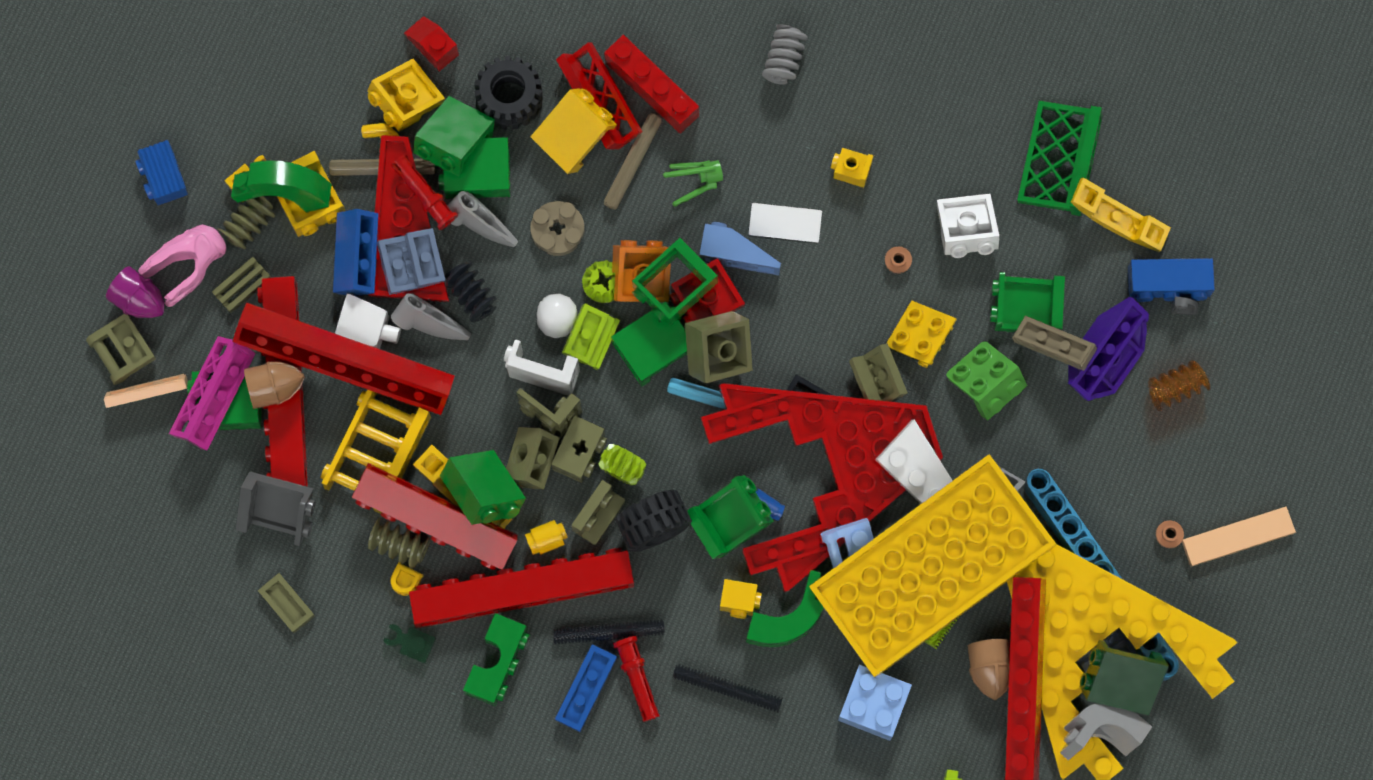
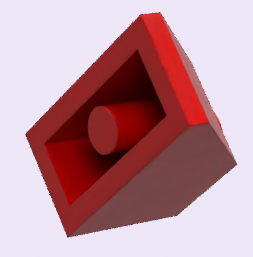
[404,16,459,72]

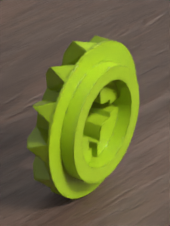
[582,260,615,303]

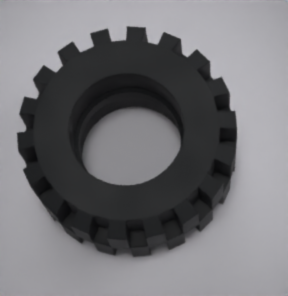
[474,56,543,130]
[615,490,692,551]

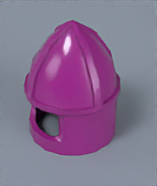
[106,266,164,318]

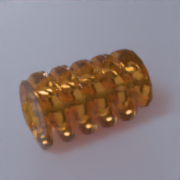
[1148,360,1210,411]

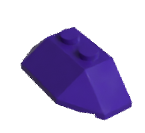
[1068,297,1149,401]

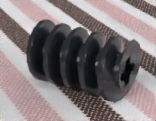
[444,261,497,323]

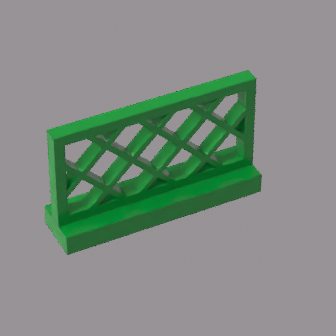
[1017,101,1103,216]

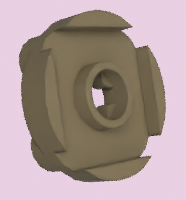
[530,201,585,256]

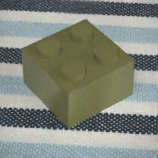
[685,311,753,383]

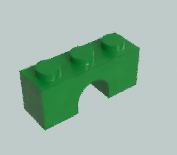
[463,613,530,706]

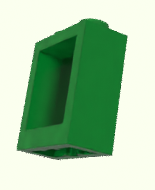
[632,238,718,326]

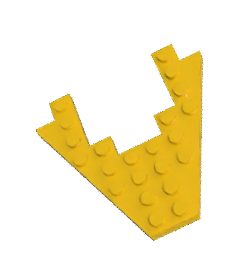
[1007,545,1237,780]

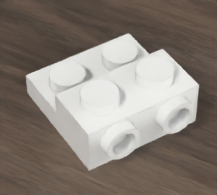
[937,194,999,258]

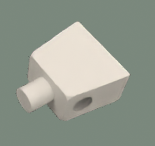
[335,294,401,349]

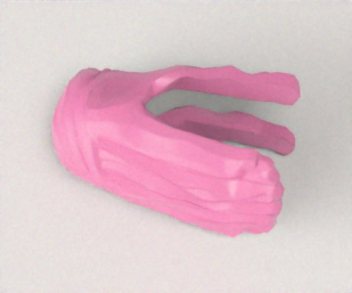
[138,224,226,307]

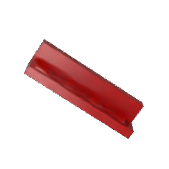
[556,42,642,150]

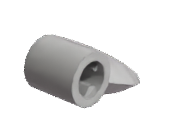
[447,191,518,247]
[391,294,471,340]

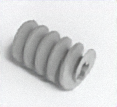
[762,24,808,85]

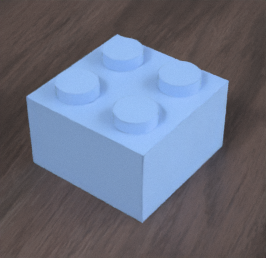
[838,665,912,741]

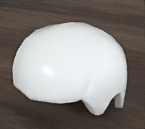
[537,294,577,338]

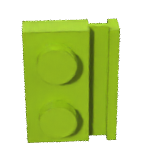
[561,303,620,370]

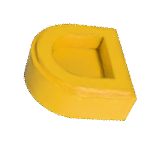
[391,562,424,596]

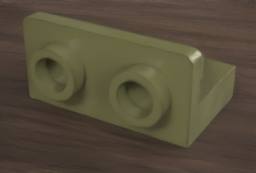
[571,480,625,545]

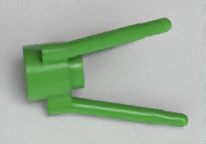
[663,160,723,206]

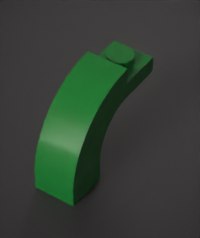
[231,161,332,213]
[746,570,824,647]

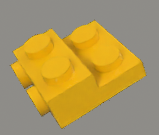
[367,58,445,132]

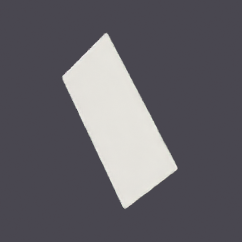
[749,203,822,242]

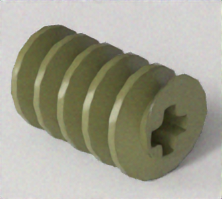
[217,196,276,250]
[368,517,431,568]

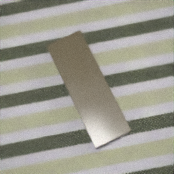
[1012,316,1097,371]

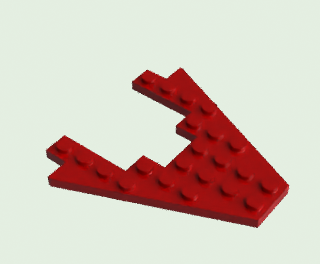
[700,383,943,592]

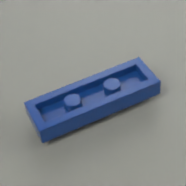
[555,644,617,732]

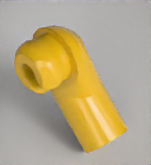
[361,123,399,138]

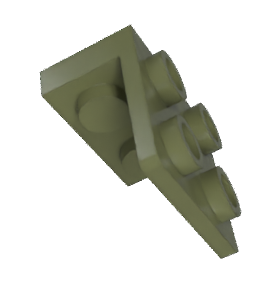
[516,388,582,437]

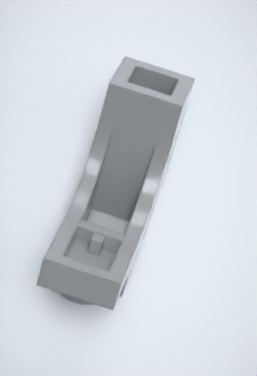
[1060,703,1152,760]

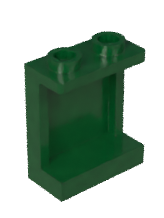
[1080,640,1169,715]

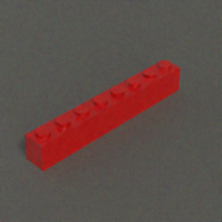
[257,276,308,487]
[232,303,455,415]
[409,548,634,628]
[1005,577,1046,780]

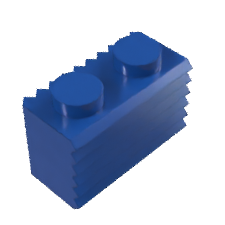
[136,140,188,205]

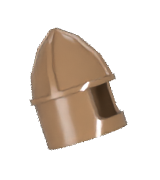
[244,362,305,409]
[968,639,1010,700]

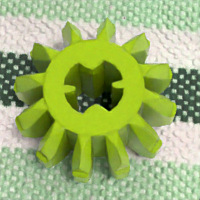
[598,444,646,485]

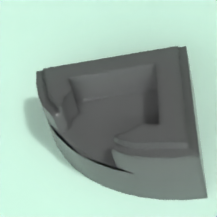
[1171,297,1198,315]

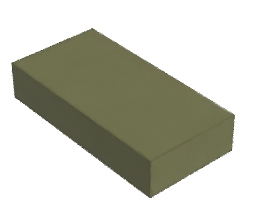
[258,573,315,633]

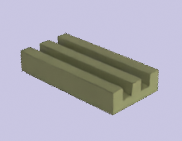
[212,257,271,313]

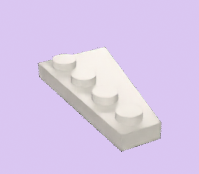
[875,420,952,504]

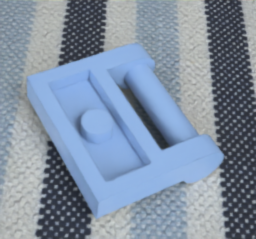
[821,518,874,568]

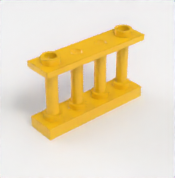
[320,390,431,514]

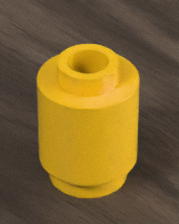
[525,520,568,555]

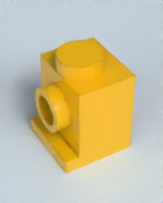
[831,148,873,188]

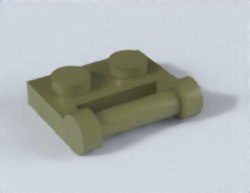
[86,314,156,385]

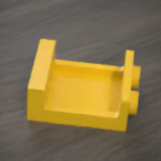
[531,89,617,174]
[277,151,345,237]

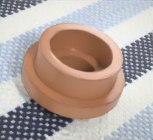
[885,247,912,274]
[1156,520,1184,548]

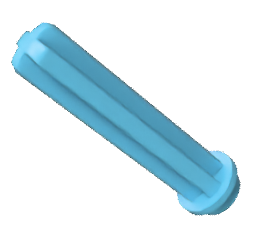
[667,378,726,410]

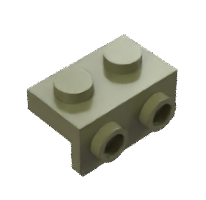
[849,343,908,402]

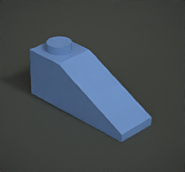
[699,222,781,275]

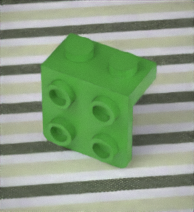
[946,342,1027,421]

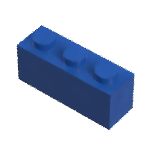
[333,209,378,297]
[1128,258,1215,302]

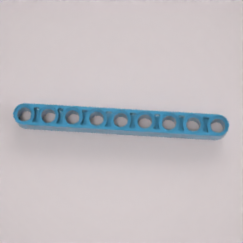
[1024,469,1179,681]

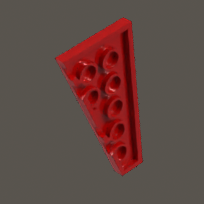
[368,135,450,302]

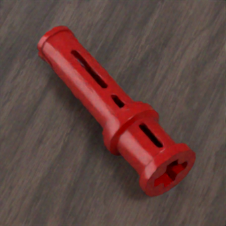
[391,155,458,230]
[613,636,660,722]

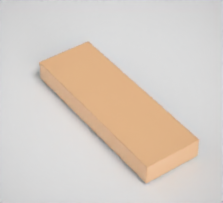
[104,374,187,408]

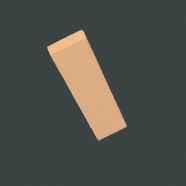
[1182,507,1296,567]

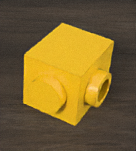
[720,579,762,619]

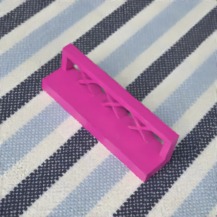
[169,336,256,451]

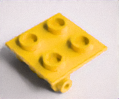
[886,300,957,368]

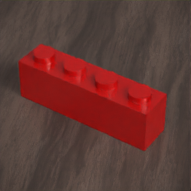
[604,34,699,134]

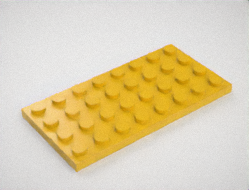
[809,454,1057,677]

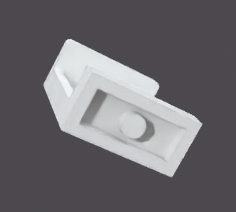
[504,340,580,396]

